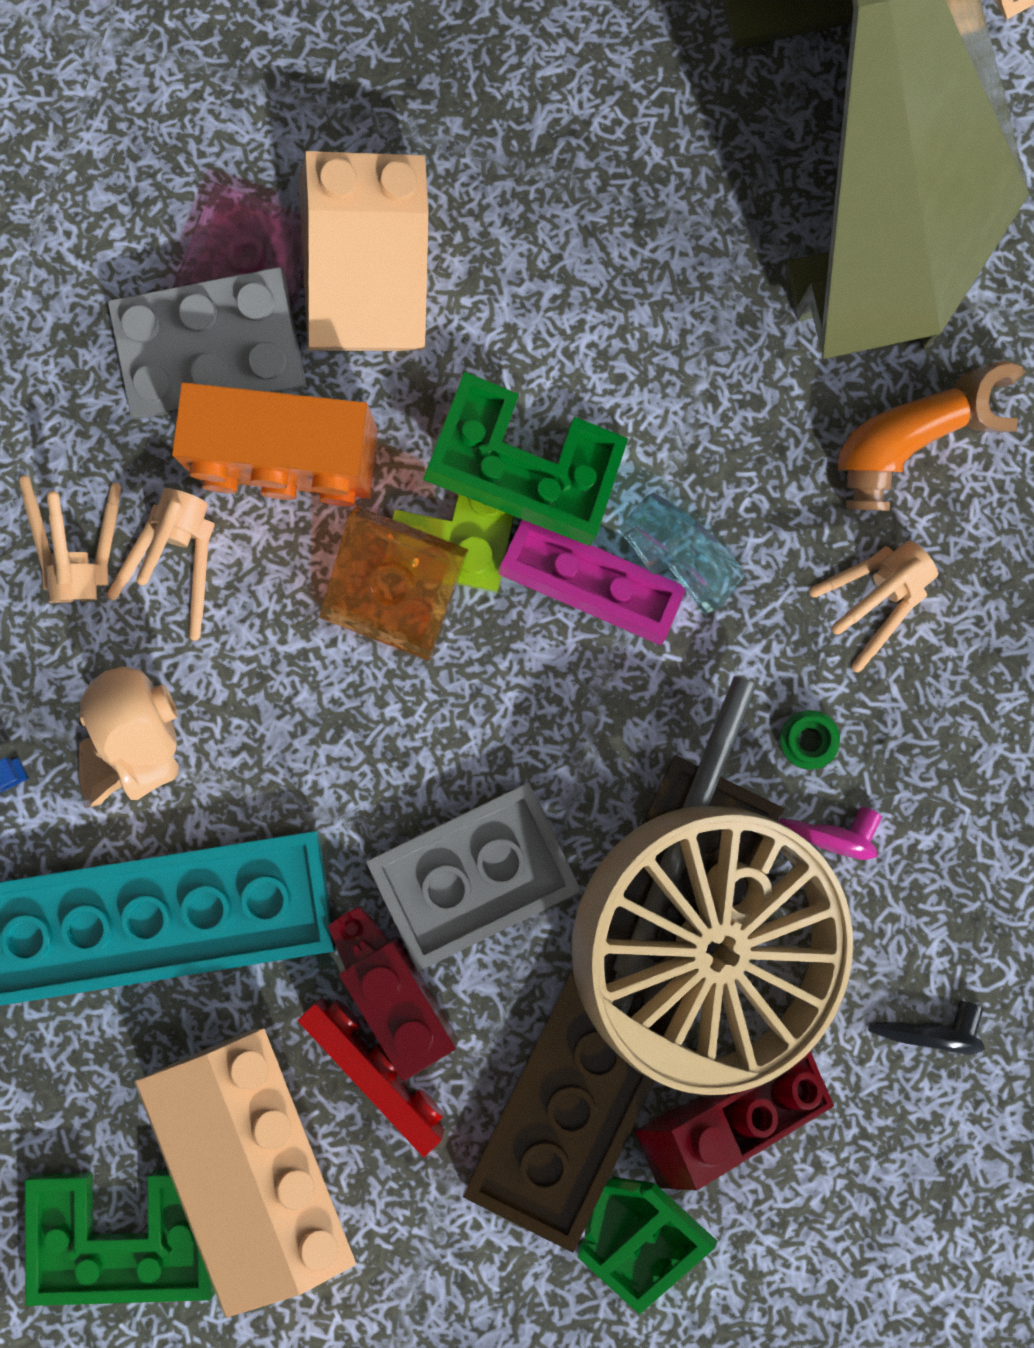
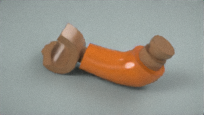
[837,361,1026,511]

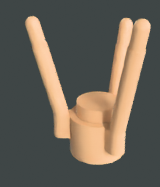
[19,475,121,603]
[107,488,215,641]
[809,541,938,672]

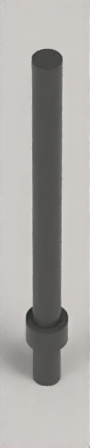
[612,676,756,1015]

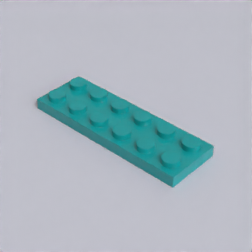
[0,831,337,1006]

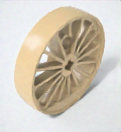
[572,806,853,1095]

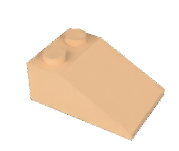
[299,151,429,351]

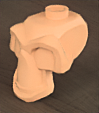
[78,667,179,809]

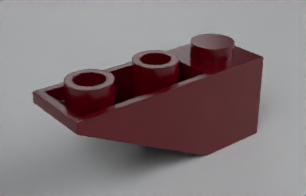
[635,1051,834,1191]

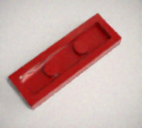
[297,997,445,1158]

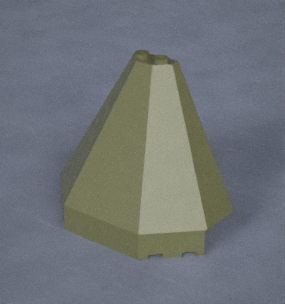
[722,0,1029,359]

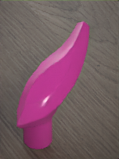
[779,807,882,860]

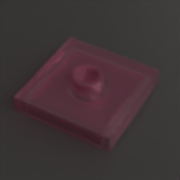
[172,183,304,309]

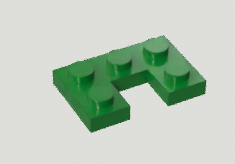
[423,372,628,546]
[25,1170,215,1306]

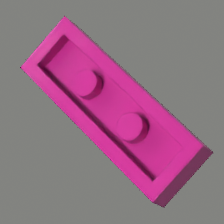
[498,520,687,645]

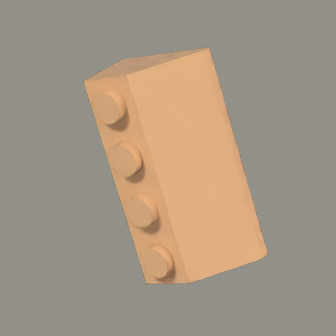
[134,1028,357,1318]

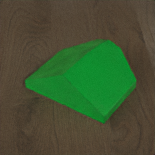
[578,1176,718,1315]

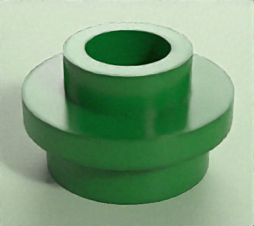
[779,710,840,770]

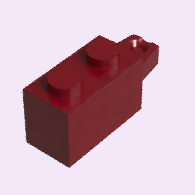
[328,905,459,1082]

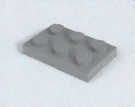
[108,267,307,419]
[366,782,582,972]

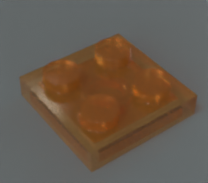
[319,506,469,661]

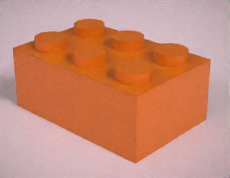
[172,382,378,506]

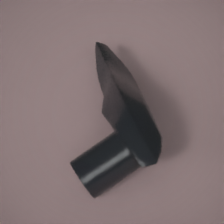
[868,1001,985,1055]

